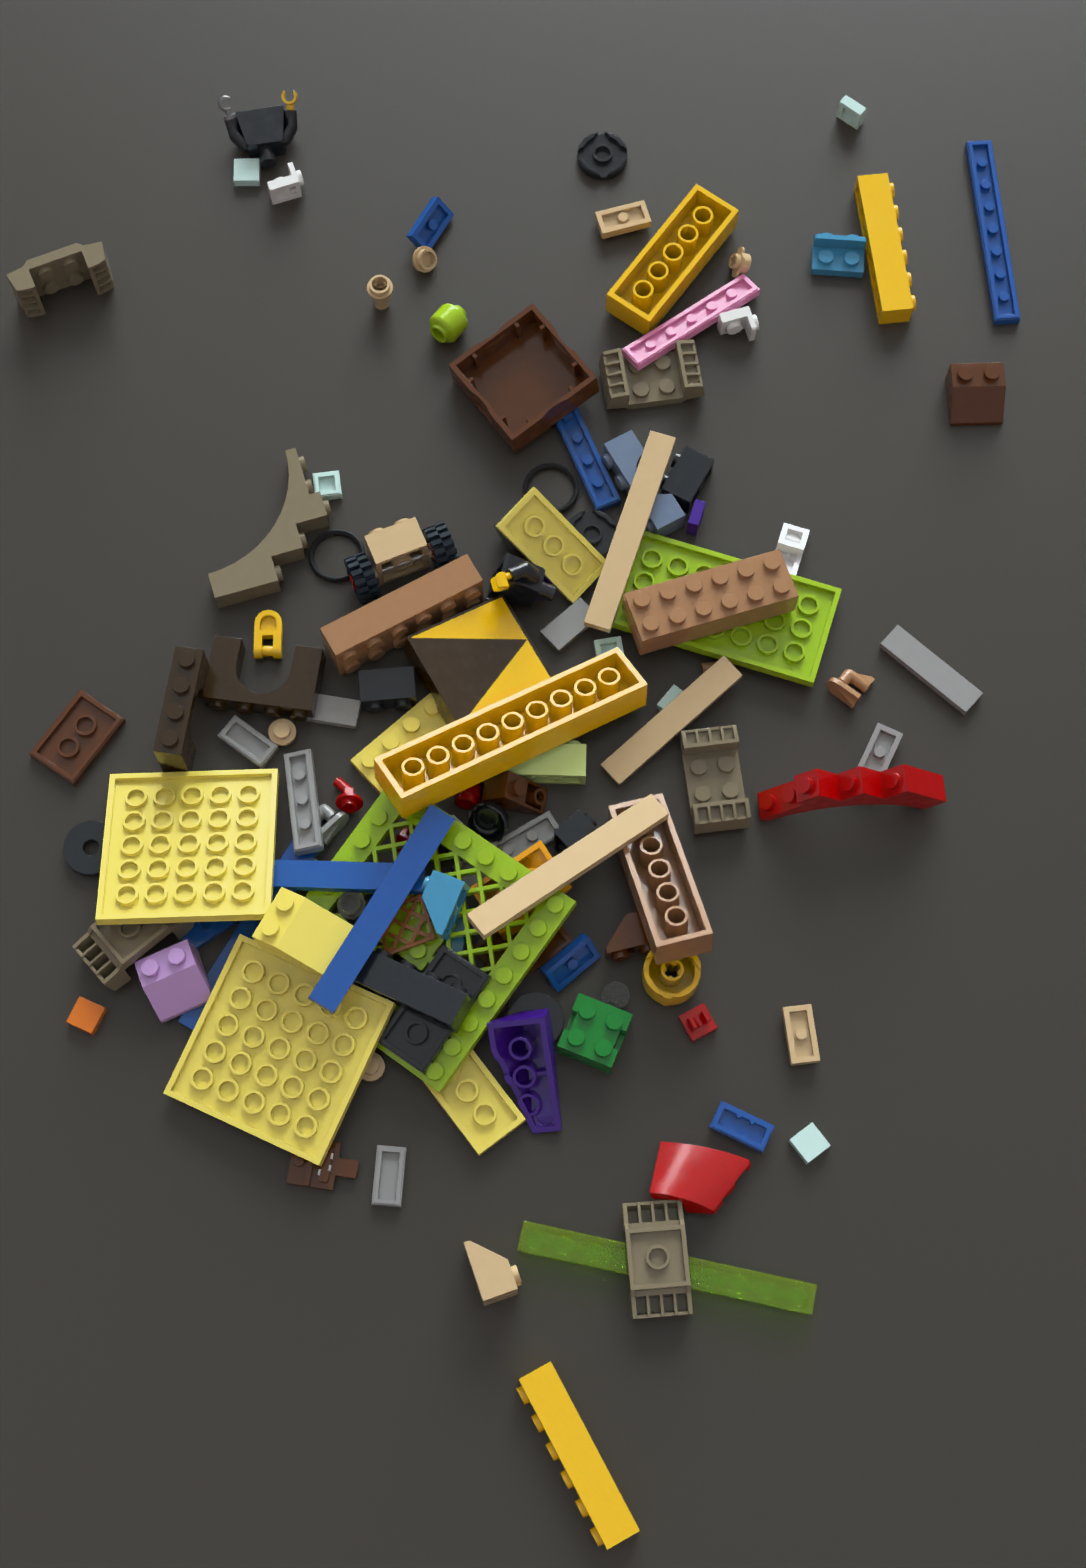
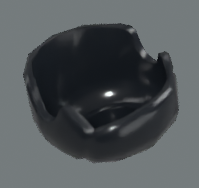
[467,801,509,842]

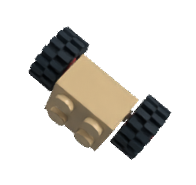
[343,517,459,605]

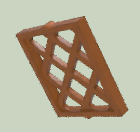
[381,894,437,955]

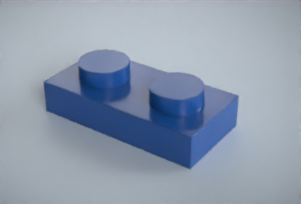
[406,196,454,248]
[540,933,601,992]

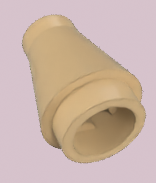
[367,275,393,310]

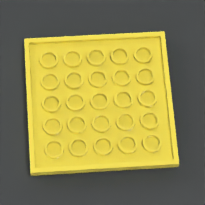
[95,768,279,925]
[163,934,396,1166]

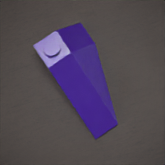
[487,1008,562,1133]

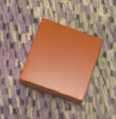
[66,996,107,1036]

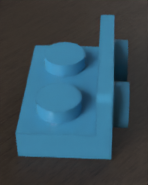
[811,233,866,278]

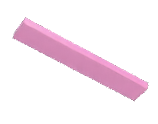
[622,274,760,371]

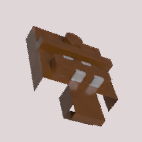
[286,1142,359,1191]

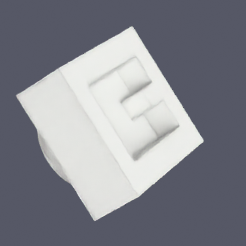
[267,162,304,205]
[717,306,759,341]

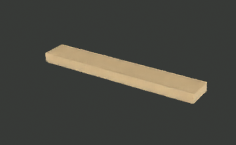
[601,656,743,786]

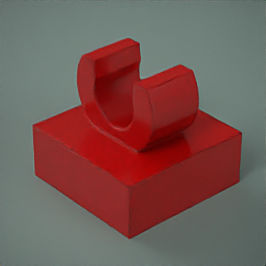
[678,1003,718,1043]

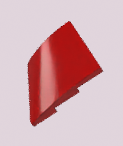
[649,1141,751,1214]

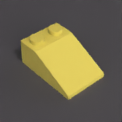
[252,887,353,977]

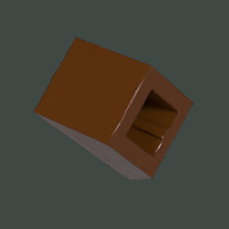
[481,771,548,815]
[605,911,651,962]

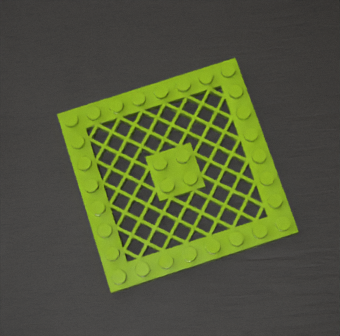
[305,791,577,1094]

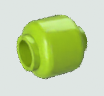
[429,303,468,343]

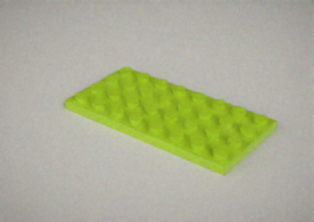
[612,531,842,687]

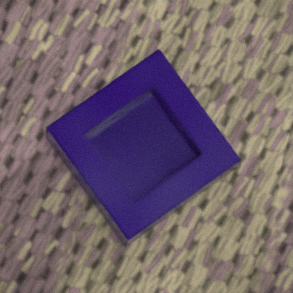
[686,499,706,537]

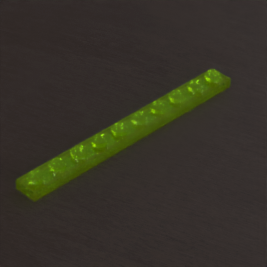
[517,1221,817,1315]

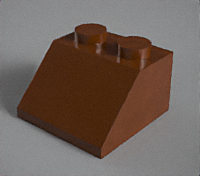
[945,362,1006,426]

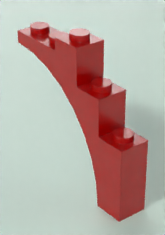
[757,764,947,821]

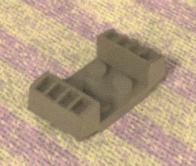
[7,241,114,318]
[598,340,705,410]
[679,725,751,834]
[72,922,194,991]
[622,1200,693,1319]

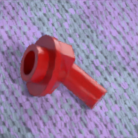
[333,777,363,813]

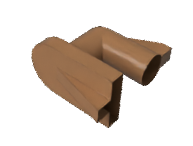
[826,669,875,709]

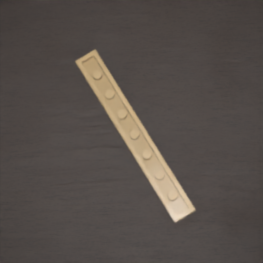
[584,430,676,633]
[467,794,669,940]

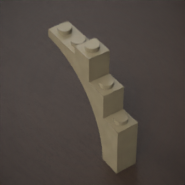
[208,448,332,609]

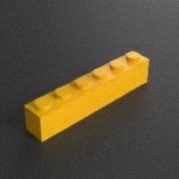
[854,173,916,324]
[516,1361,640,1550]

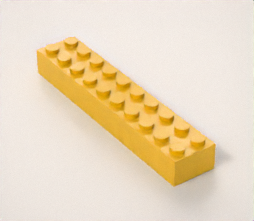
[374,647,648,819]

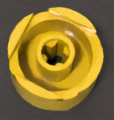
[642,950,701,1006]

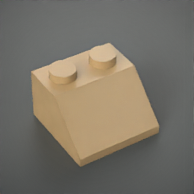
[464,1240,522,1306]

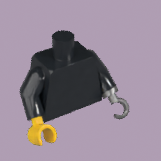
[218,90,298,168]
[485,553,556,607]

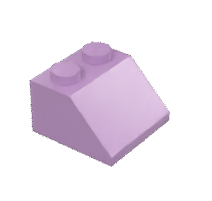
[134,939,212,1023]

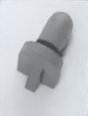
[319,804,349,845]

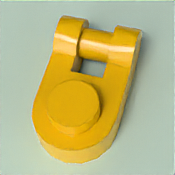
[253,610,283,659]

